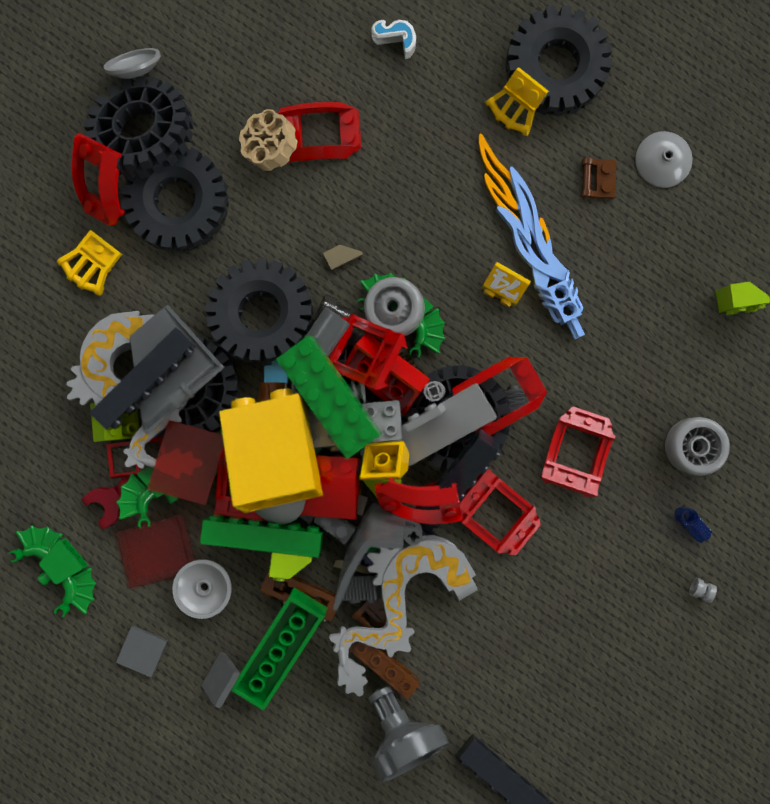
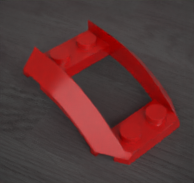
[278,102,362,164]
[71,133,125,226]
[328,314,407,390]
[452,357,547,435]
[541,406,616,497]
[214,446,266,521]
[460,469,541,555]
[375,477,463,524]

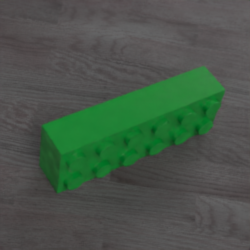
[276,335,383,459]
[200,514,324,558]
[231,587,328,711]

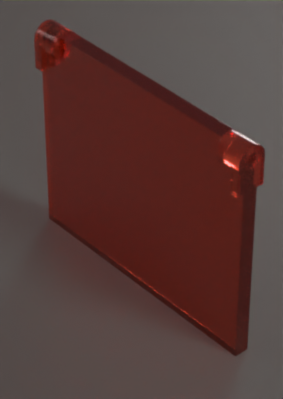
[147,420,224,505]

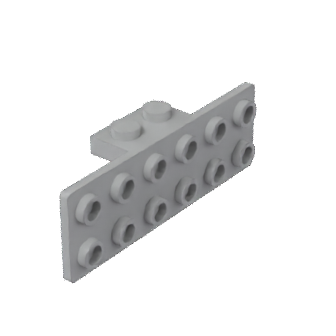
[385,383,497,466]
[308,400,402,452]

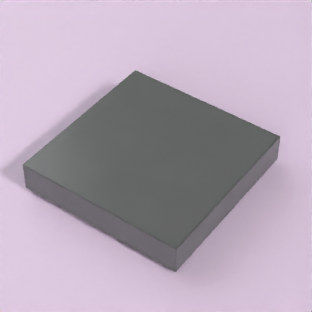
[116,625,168,678]
[201,652,240,708]

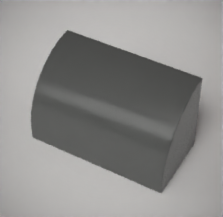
[306,307,350,356]

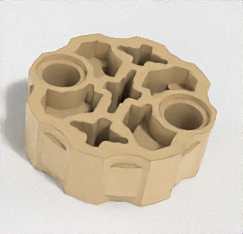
[239,109,297,171]

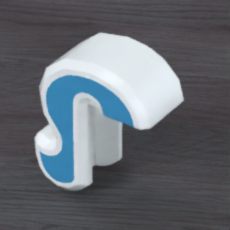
[372,20,416,60]

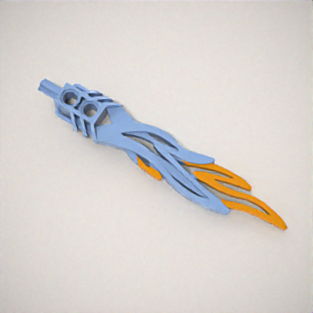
[478,133,585,340]

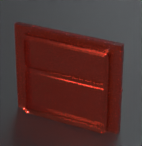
[116,515,195,588]

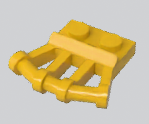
[485,67,549,136]
[56,230,123,296]

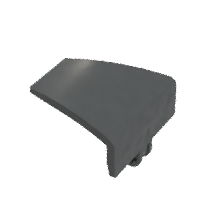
[130,305,224,435]
[333,501,422,611]

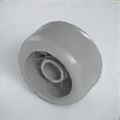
[364,277,425,336]
[665,417,730,476]

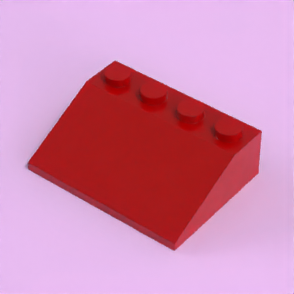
[301,456,361,520]

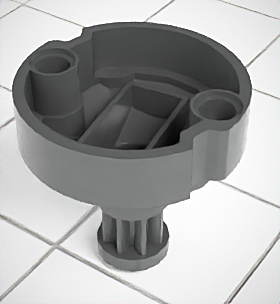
[368,686,450,783]

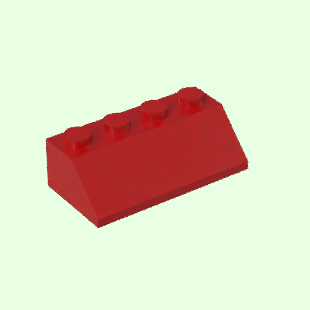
[344,333,431,415]

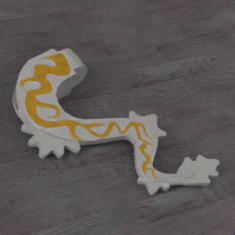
[67,311,203,480]
[329,535,478,696]

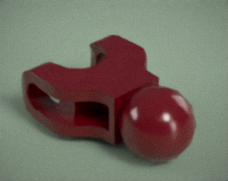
[81,476,130,530]

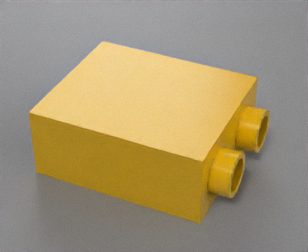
[219,389,323,513]

